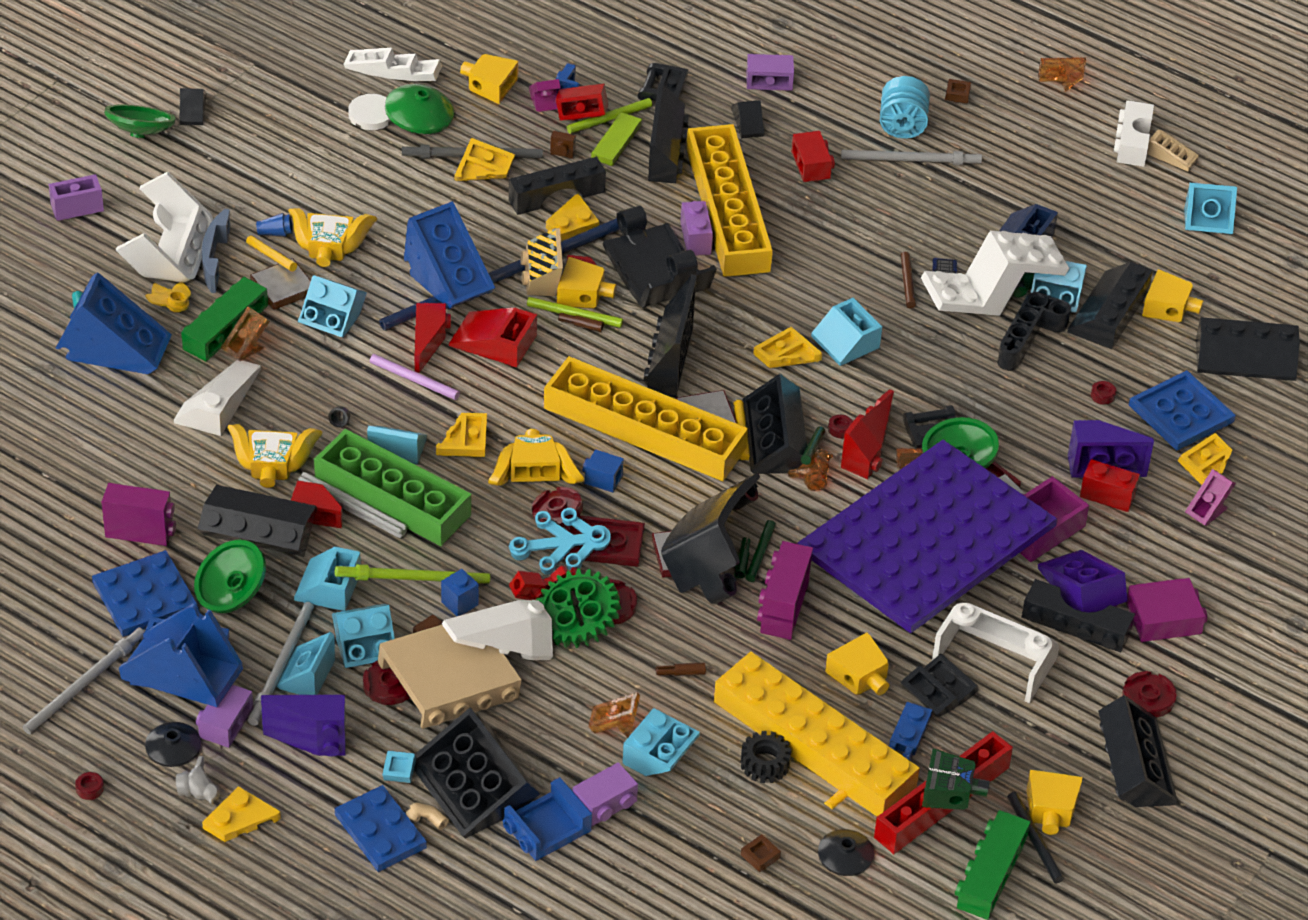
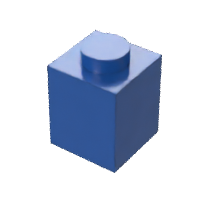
[582,449,624,493]
[441,569,479,616]

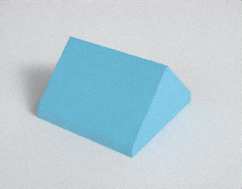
[1184,183,1237,234]
[367,425,427,465]
[276,632,335,695]

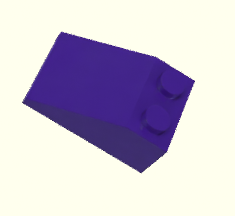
[1067,420,1154,478]
[1038,550,1127,612]
[261,695,346,757]

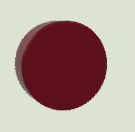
[1091,381,1117,405]
[828,414,853,439]
[75,772,104,800]

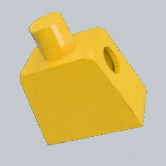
[460,54,518,104]
[557,257,617,309]
[1142,269,1204,322]
[825,632,890,696]
[1026,770,1082,835]

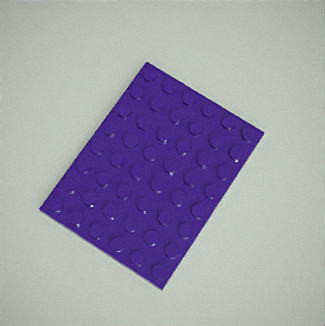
[797,440,1057,634]

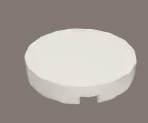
[348,94,391,130]

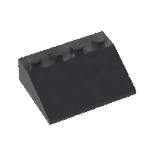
[643,275,697,397]
[414,707,540,838]

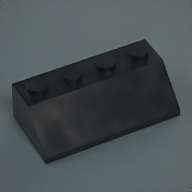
[648,84,689,184]
[1067,262,1153,349]
[1196,317,1300,381]
[742,373,807,474]
[197,485,317,557]
[1098,695,1178,807]

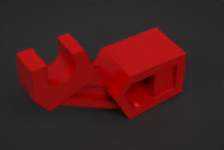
[509,565,577,600]

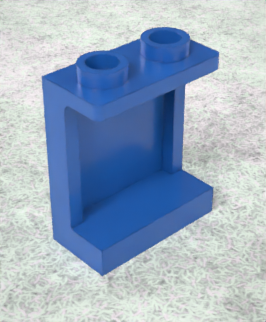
[503,777,592,861]

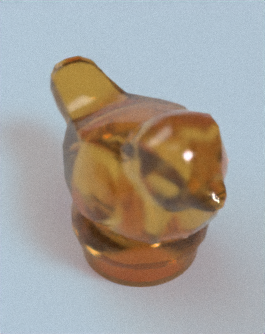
[788,449,833,491]

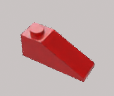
[414,303,451,373]

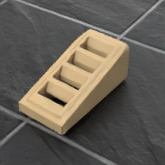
[1147,129,1199,171]

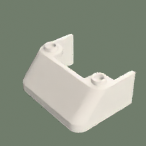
[116,172,213,283]
[932,603,1059,703]

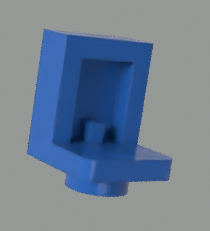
[556,63,580,94]

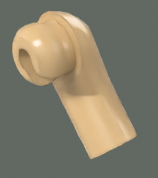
[406,802,449,830]

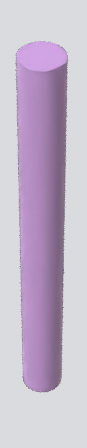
[370,354,460,400]

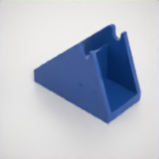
[404,201,495,310]
[56,272,172,374]
[119,604,243,707]

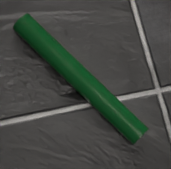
[801,426,826,465]
[745,520,776,582]

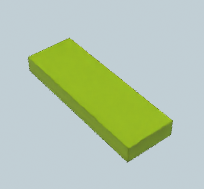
[591,112,642,166]

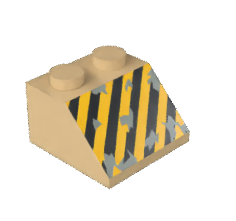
[521,228,563,296]

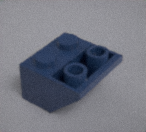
[999,204,1058,238]

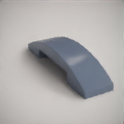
[202,209,231,293]

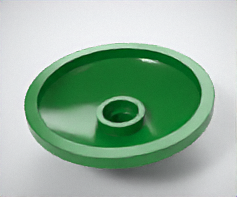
[385,84,454,134]
[104,104,176,138]
[922,417,999,469]
[194,540,266,613]

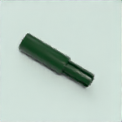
[734,537,751,579]

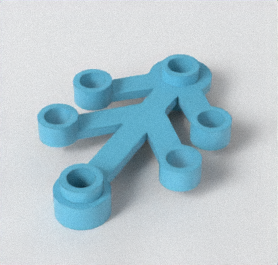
[509,508,611,575]

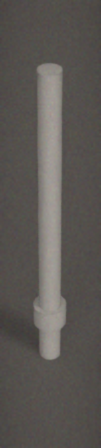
[841,150,982,165]
[248,602,314,726]
[22,628,144,734]

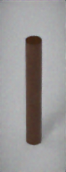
[900,252,916,309]

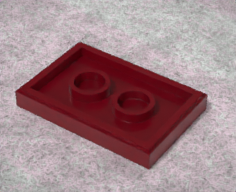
[564,515,645,567]

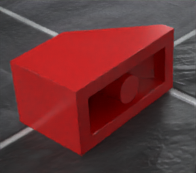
[291,480,343,529]

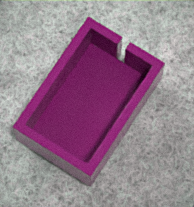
[1020,476,1089,562]
[757,541,813,640]

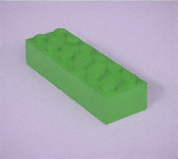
[314,429,471,546]

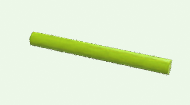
[567,98,652,134]
[527,297,623,328]

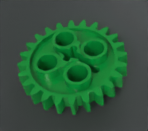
[536,568,621,648]

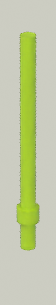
[335,564,490,584]

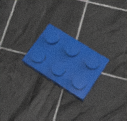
[334,785,427,872]

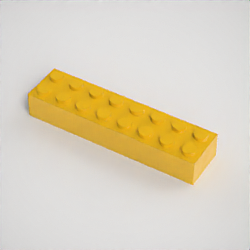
[686,124,773,277]
[544,356,748,481]
[714,651,920,816]

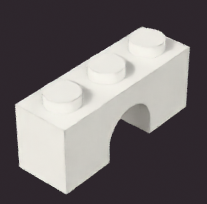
[1114,100,1154,167]

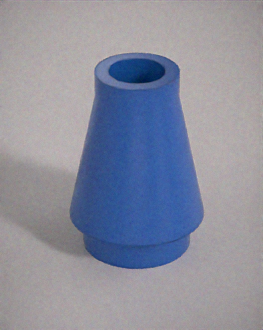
[256,213,293,237]

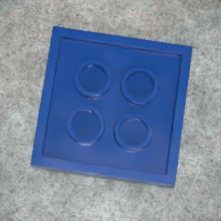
[1129,370,1236,451]
[92,550,197,637]

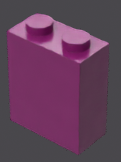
[101,483,176,546]
[1126,578,1207,642]

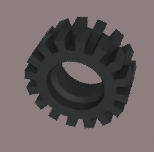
[740,731,791,783]

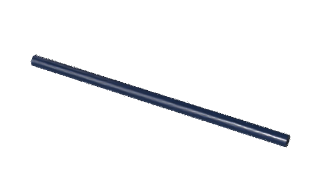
[379,218,620,331]

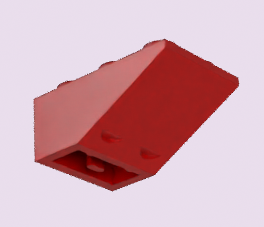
[449,307,537,367]

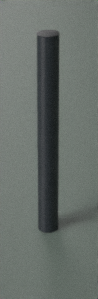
[1007,792,1064,884]

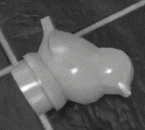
[176,756,220,804]

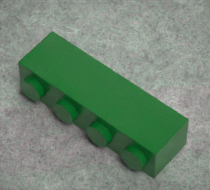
[181,277,268,362]
[955,810,1031,920]

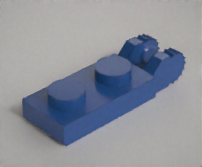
[889,702,932,761]

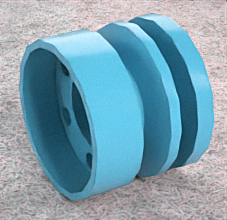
[879,76,930,139]

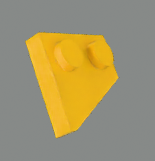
[546,194,599,241]
[753,327,822,368]
[436,413,487,457]

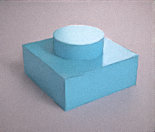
[382,751,416,783]

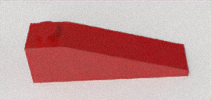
[841,389,894,480]

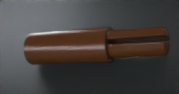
[558,313,604,332]
[655,662,706,676]

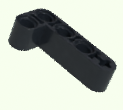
[997,292,1071,371]

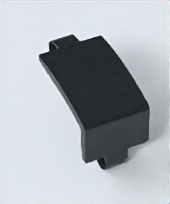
[603,205,717,308]
[661,472,760,604]

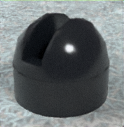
[328,406,351,427]

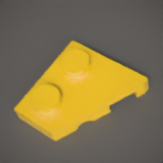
[454,138,515,181]
[1178,433,1232,485]
[202,786,281,842]

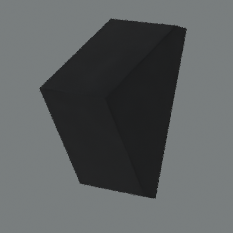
[179,88,207,125]
[731,100,764,139]

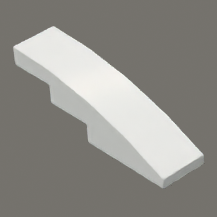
[344,48,442,81]

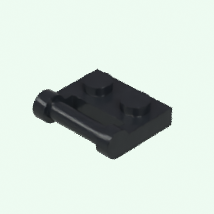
[637,63,688,101]
[903,405,956,452]

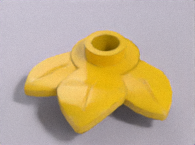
[145,282,191,313]

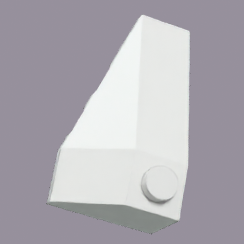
[174,359,261,436]
[442,600,553,660]

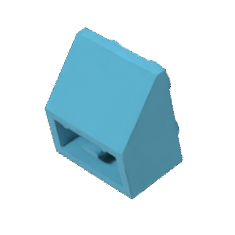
[1031,261,1087,313]
[298,275,367,337]
[811,298,882,366]
[294,547,361,611]
[332,604,395,668]
[622,708,700,776]

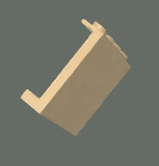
[378,625,522,729]

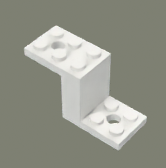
[921,230,1069,316]

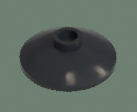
[145,722,201,767]
[818,829,874,876]

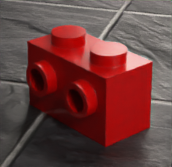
[556,83,609,121]
[791,131,835,182]
[1080,459,1140,512]

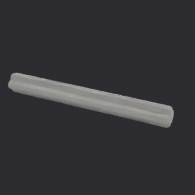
[298,472,407,538]

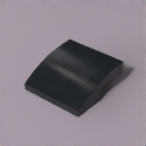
[900,653,979,717]

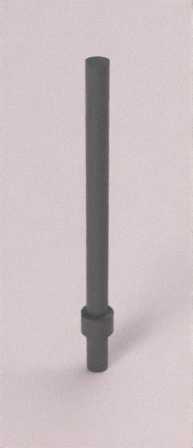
[402,144,543,159]

